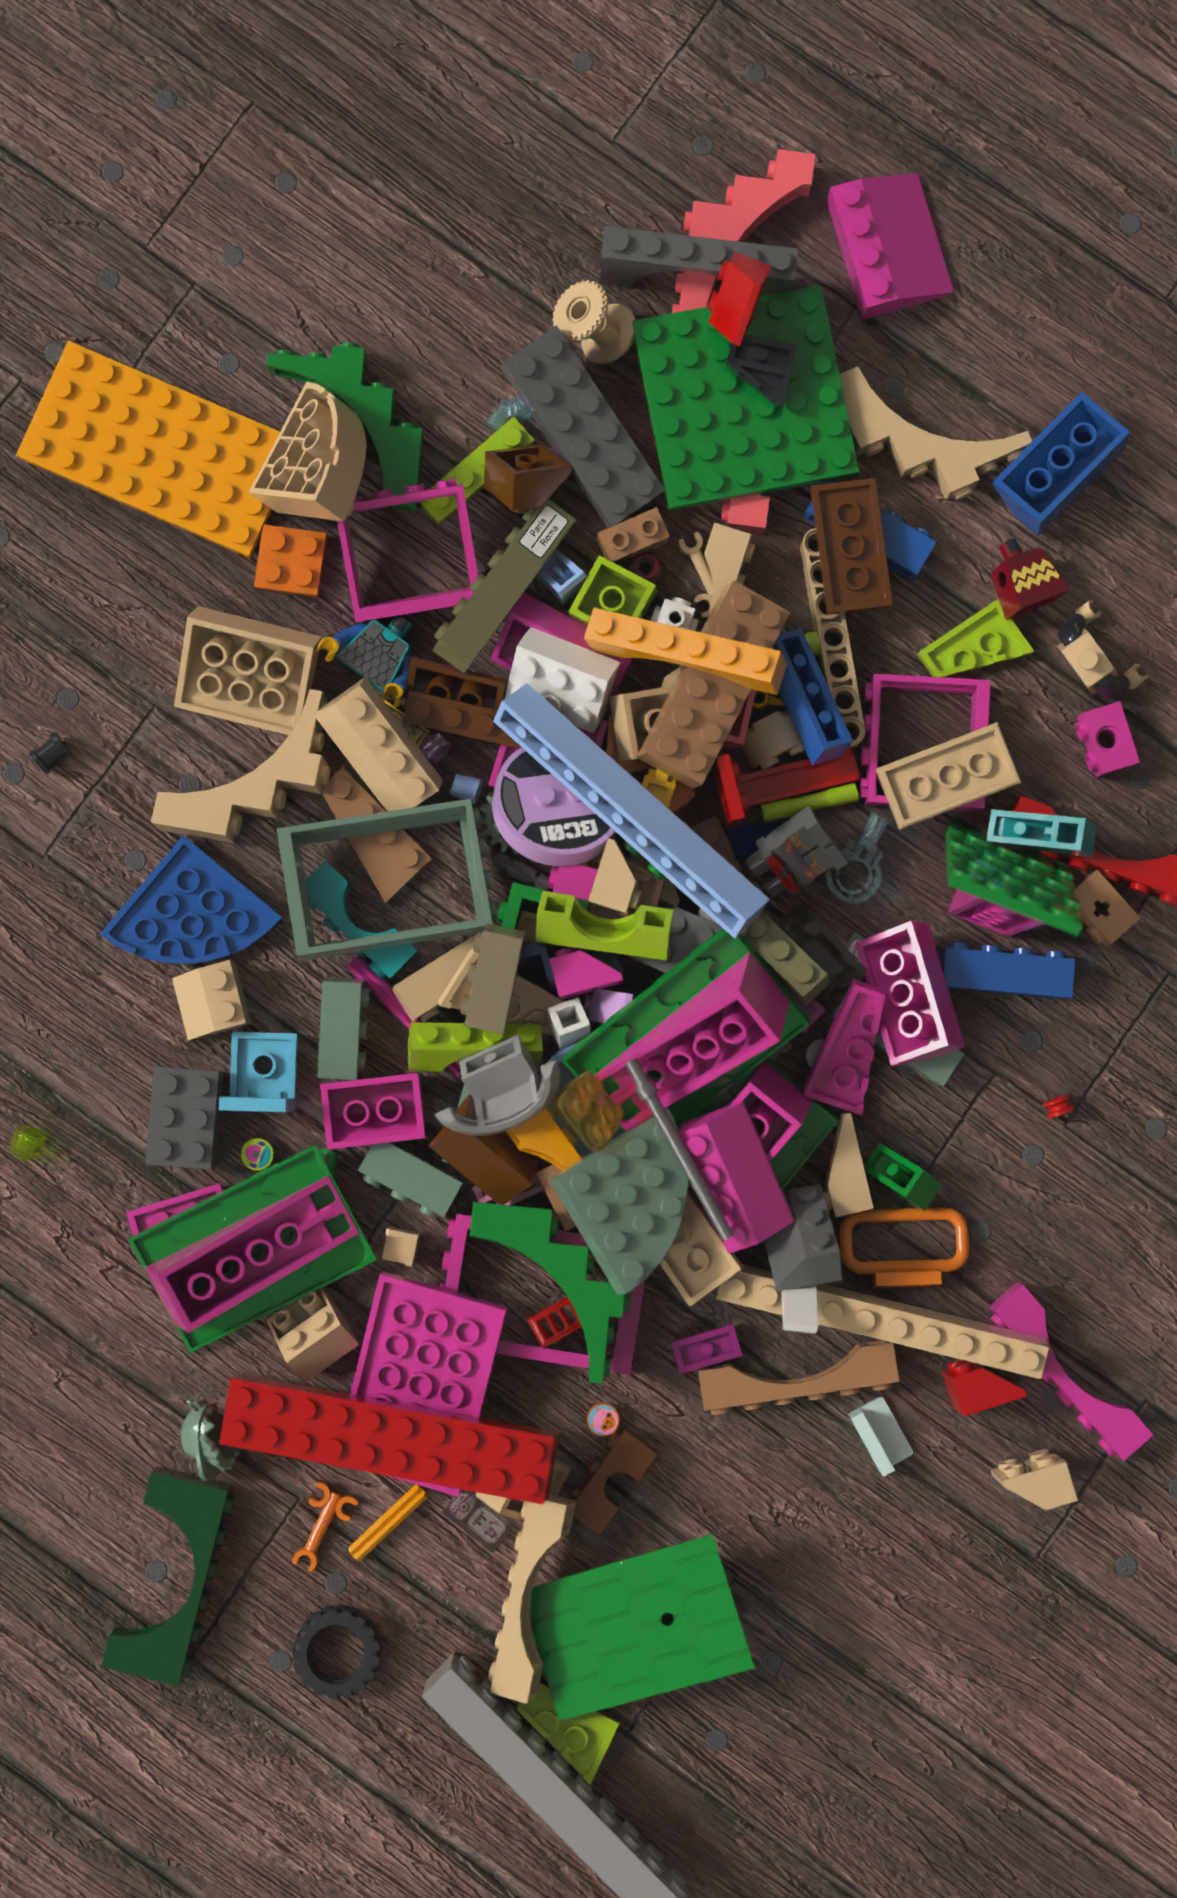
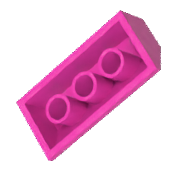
[491,593,634,718]
[856,920,965,1066]
[678,1101,795,1254]

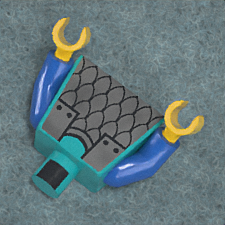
[316,615,414,707]

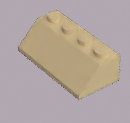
[313,677,443,811]

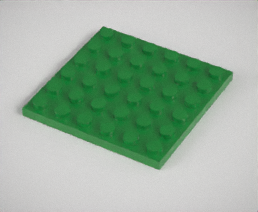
[632,285,859,511]

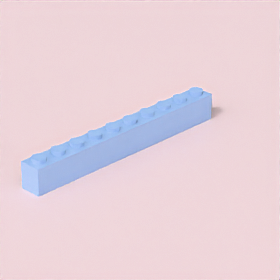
[493,683,770,938]

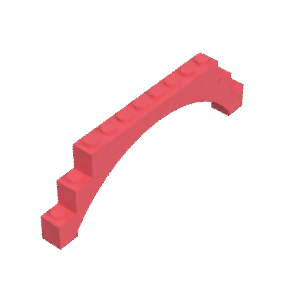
[654,149,816,536]

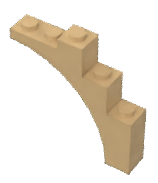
[839,366,1032,500]
[151,689,330,843]

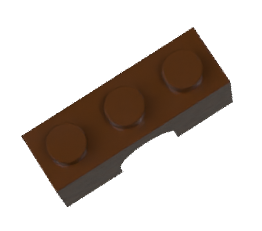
[567,1427,657,1535]

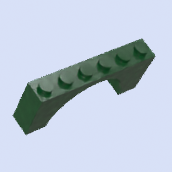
[101,1467,235,1686]

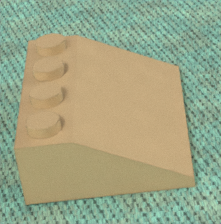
[174,606,322,735]

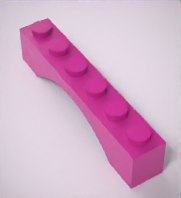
[988,1282,1153,1461]

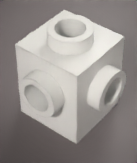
[651,597,699,631]

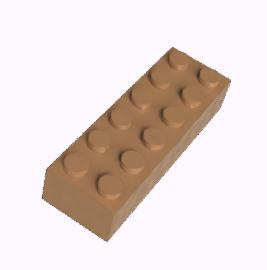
[636,580,790,789]

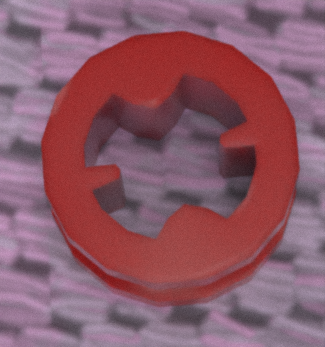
[1042,1093,1076,1119]

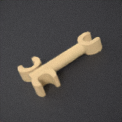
[678,532,713,620]

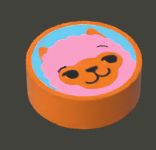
[587,1402,620,1437]

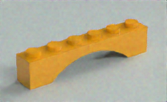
[584,608,787,695]
[506,1106,586,1171]

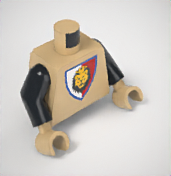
[1057,600,1148,698]

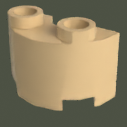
[741,709,805,770]

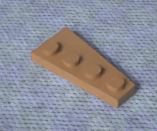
[321,767,432,904]

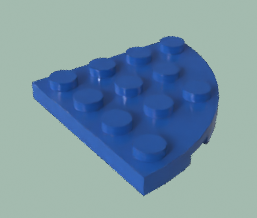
[100,835,283,964]

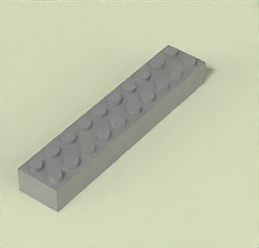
[422,1652,688,1898]

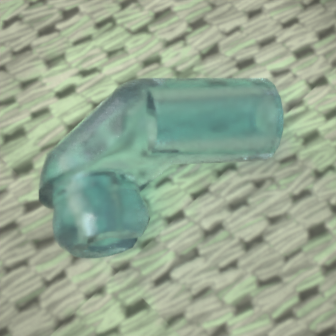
[486,397,531,431]

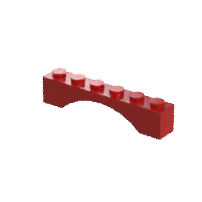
[1011,796,1177,907]

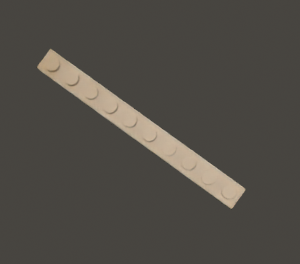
[716,1264,1049,1379]

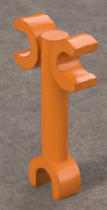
[292,1480,359,1572]

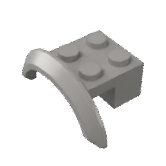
[435,1034,560,1136]

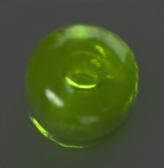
[9,1125,46,1161]

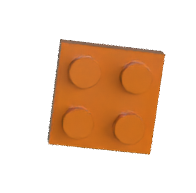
[254,524,327,598]

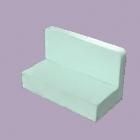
[848,1396,913,1477]

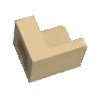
[382,1226,421,1267]

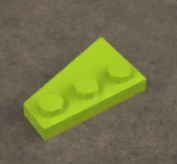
[917,599,1034,678]
[516,1682,619,1785]

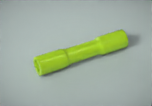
[760,782,859,823]

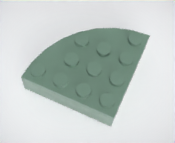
[549,1108,688,1294]

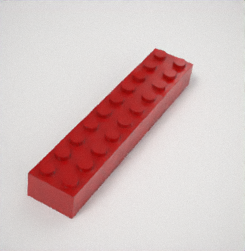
[219,1374,560,1505]

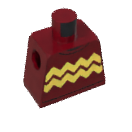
[991,538,1070,620]

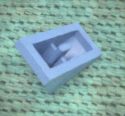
[537,548,587,606]

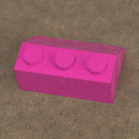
[320,1073,426,1150]

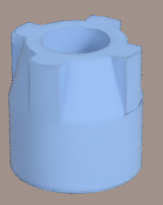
[450,774,482,804]

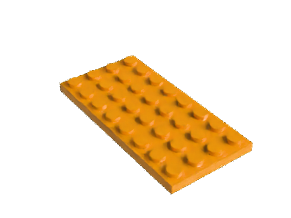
[16,341,280,559]

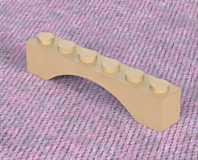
[662,523,756,687]
[488,1494,576,1704]

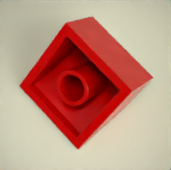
[707,252,772,346]
[941,1359,1027,1417]

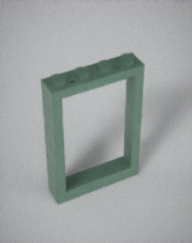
[277,799,497,962]

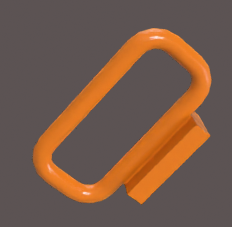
[839,1207,970,1289]

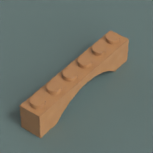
[697,1340,899,1415]

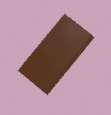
[403,657,507,712]
[429,1095,540,1205]

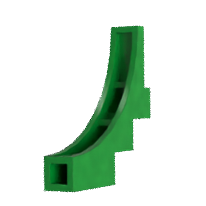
[266,342,424,512]
[470,1202,631,1384]

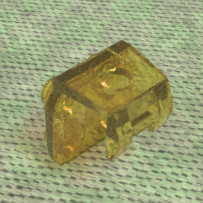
[546,1070,624,1153]

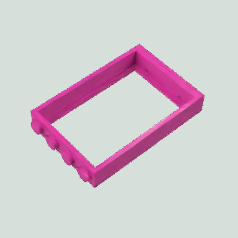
[439,1212,645,1375]

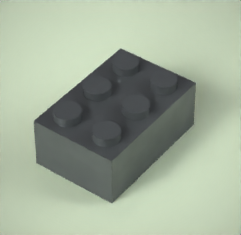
[145,1066,225,1169]

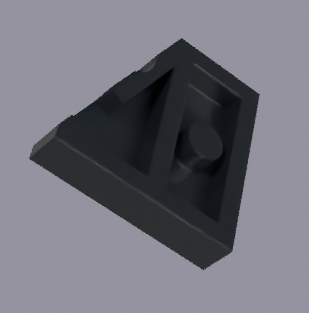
[726,334,797,409]

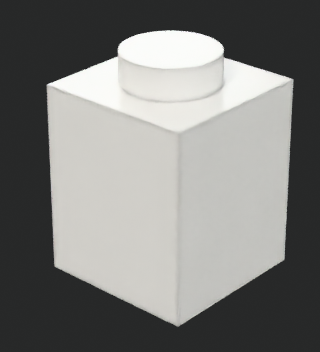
[548,997,591,1050]

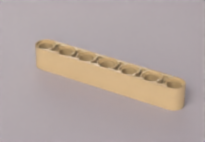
[800,528,865,750]

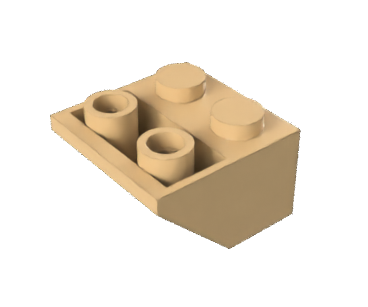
[266,1287,359,1383]
[991,1449,1078,1510]

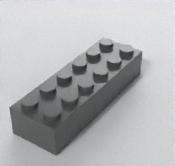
[500,325,665,529]

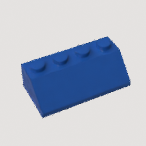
[993,392,1130,536]

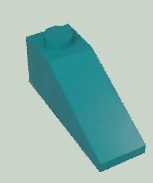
[987,809,1097,857]

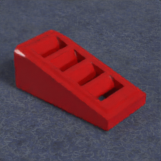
[527,1296,582,1349]

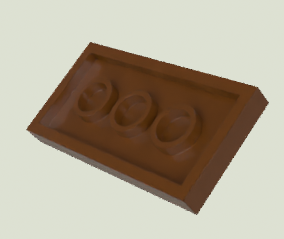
[810,478,893,615]

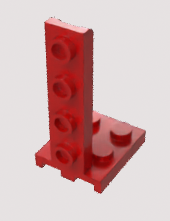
[712,749,861,829]

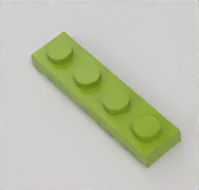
[418,416,535,526]

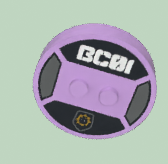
[492,747,617,866]

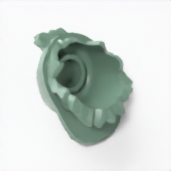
[181,1397,241,1481]

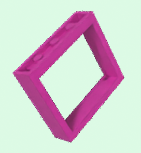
[337,478,479,622]
[859,674,990,812]

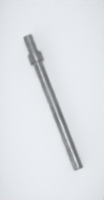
[625,1058,734,1241]

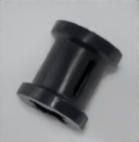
[28,732,72,775]

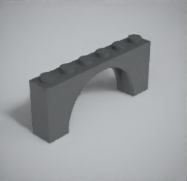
[600,226,799,296]

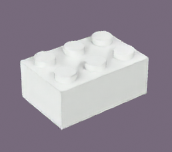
[504,627,620,733]

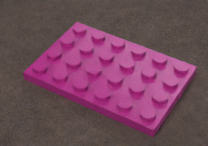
[350,1271,508,1497]

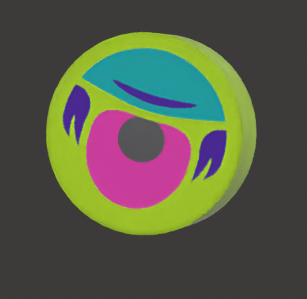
[241,1138,275,1171]

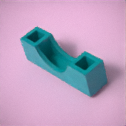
[305,860,420,980]

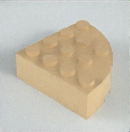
[248,382,367,521]

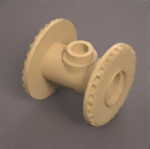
[552,280,636,364]

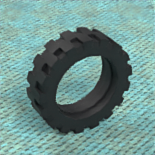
[292,1605,382,1699]

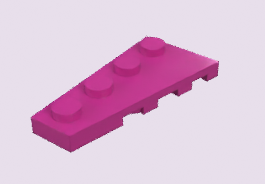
[802,979,885,1116]

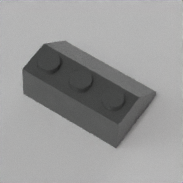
[764,1184,842,1291]

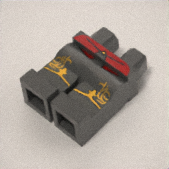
[746,806,848,898]

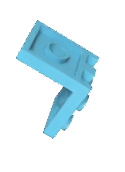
[219,1032,298,1112]

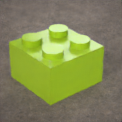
[568,555,657,626]

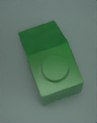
[864,1143,943,1211]

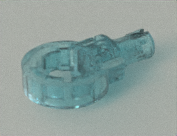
[825,813,890,903]

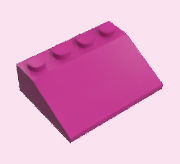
[826,173,954,320]

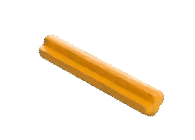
[348,1484,428,1561]

